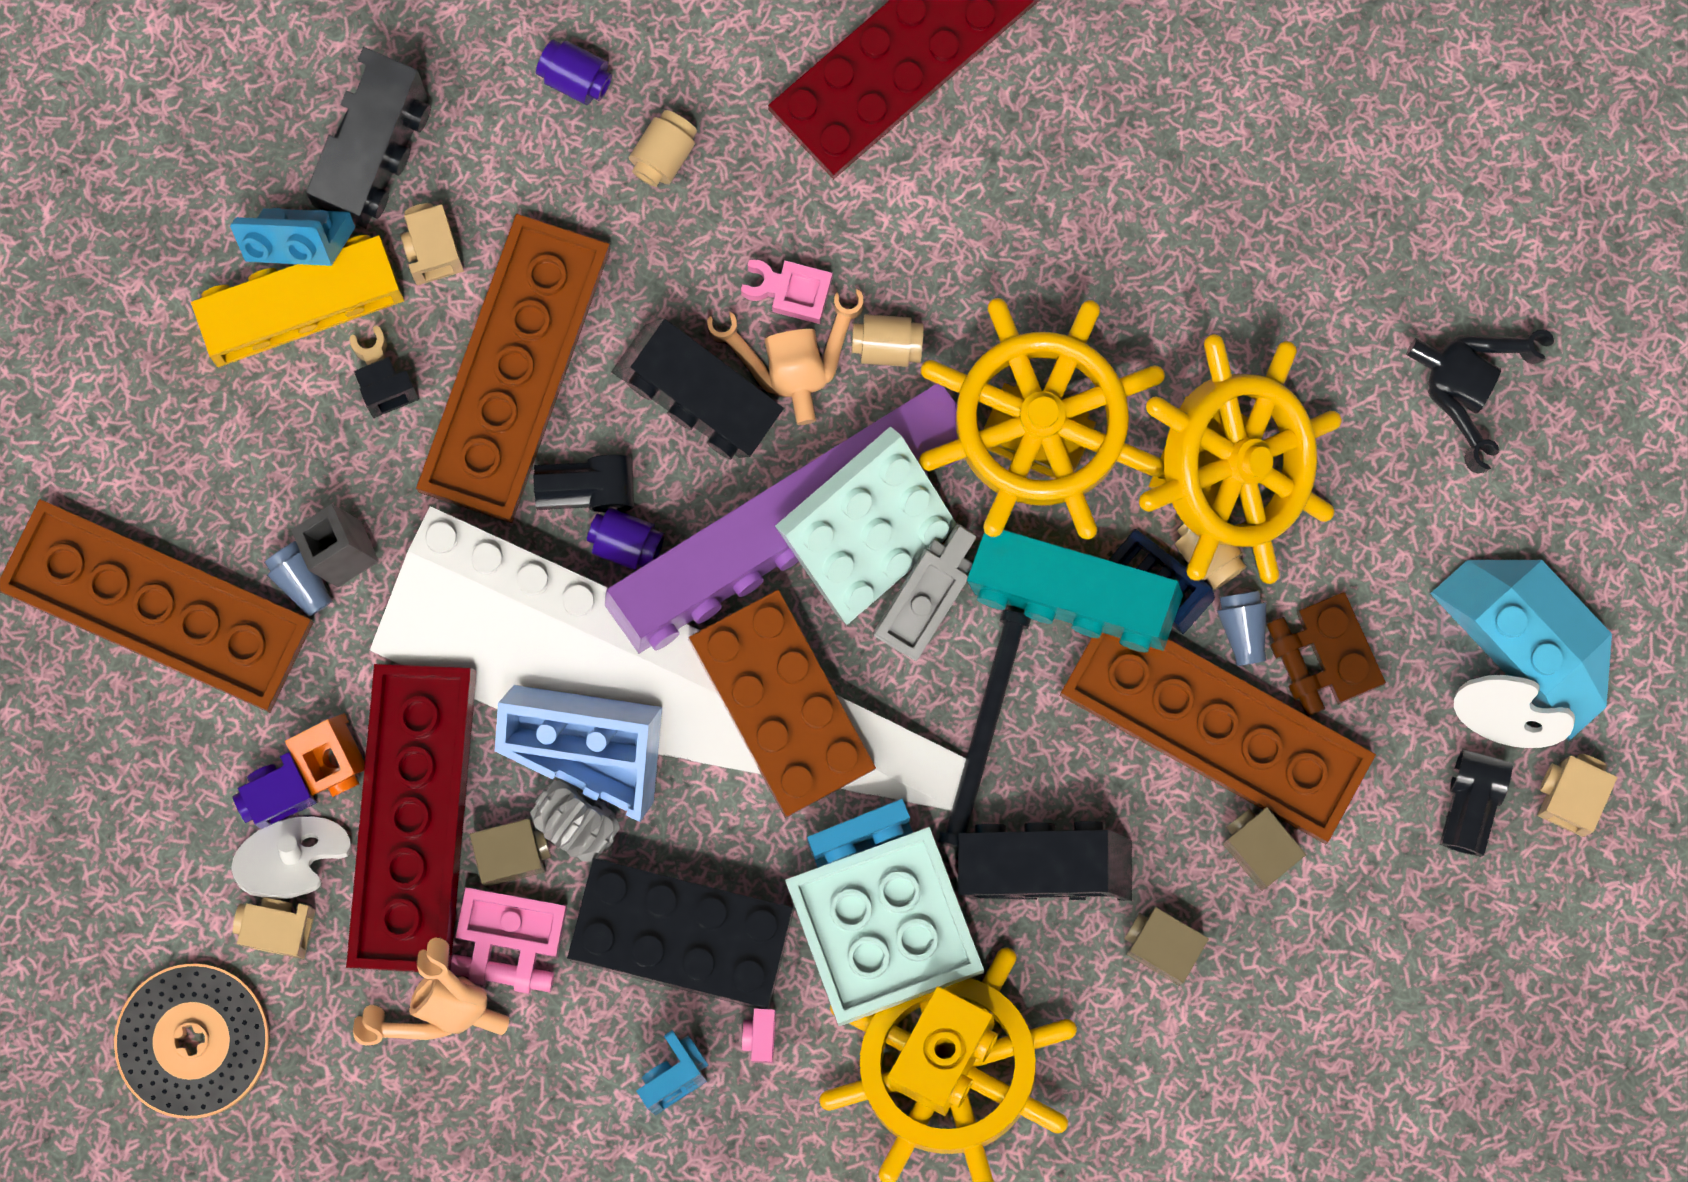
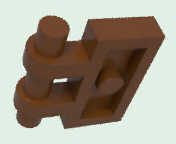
[1266,592,1386,717]

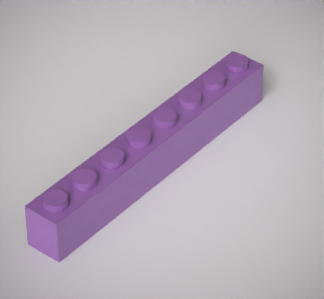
[605,384,959,654]

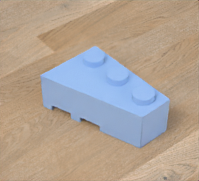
[495,685,662,822]

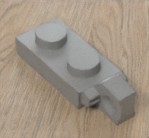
[872,523,977,661]

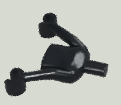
[1406,329,1554,474]

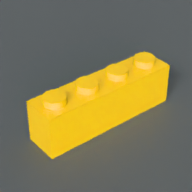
[191,235,404,367]

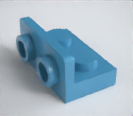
[230,208,355,266]
[807,799,913,868]
[636,1030,709,1116]

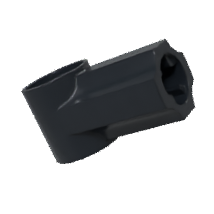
[533,455,634,513]
[1439,748,1513,857]

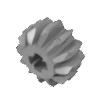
[530,779,620,862]

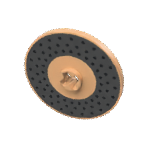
[114,964,270,1119]

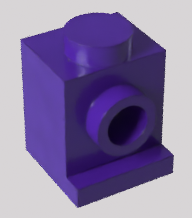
[232,752,318,829]

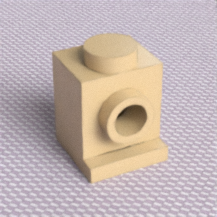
[400,203,464,286]
[233,897,316,959]

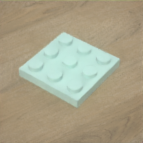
[775,426,957,625]
[785,827,984,1026]

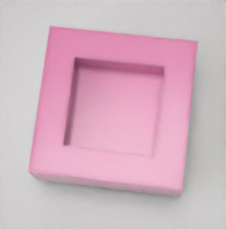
[742,1009,776,1064]

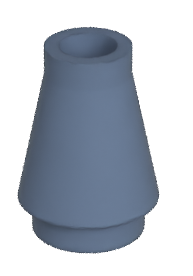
[264,541,333,618]
[1217,591,1266,666]

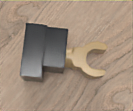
[350,326,419,418]

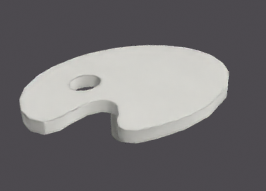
[1454,675,1575,748]
[231,816,352,899]

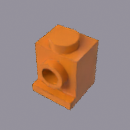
[285,713,365,797]

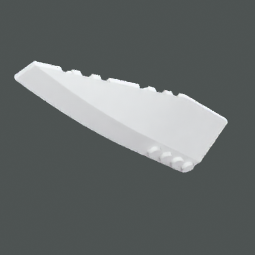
[370,506,966,811]

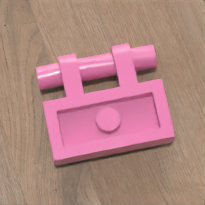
[451,887,567,994]

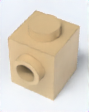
[1537,754,1618,837]

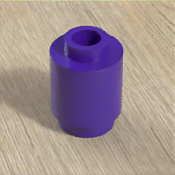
[536,39,612,105]
[587,507,665,571]

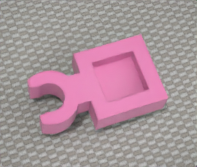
[741,260,833,324]

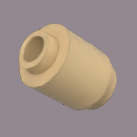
[629,110,697,187]
[852,314,924,367]
[1175,524,1247,590]

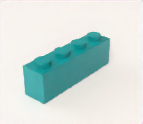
[967,530,1183,652]

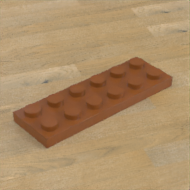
[416,213,611,523]
[0,499,314,713]
[1060,633,1376,845]

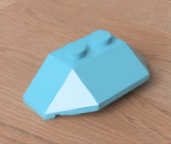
[1430,560,1612,741]

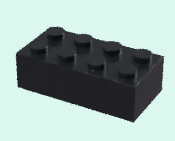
[567,858,794,1009]

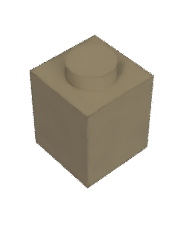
[1223,807,1306,891]
[470,819,551,888]
[1124,907,1209,986]

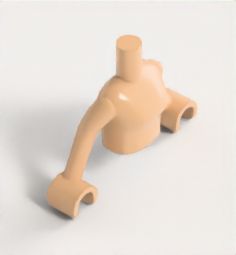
[707,289,863,425]
[353,937,509,1045]

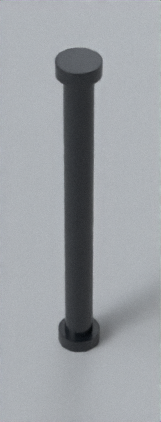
[938,610,1031,849]

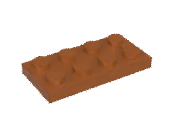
[688,589,876,818]

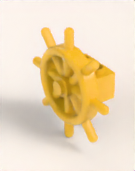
[919,298,1165,539]
[1139,334,1342,584]
[819,947,1077,1182]

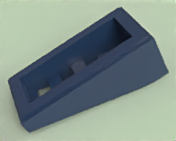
[1108,529,1215,635]

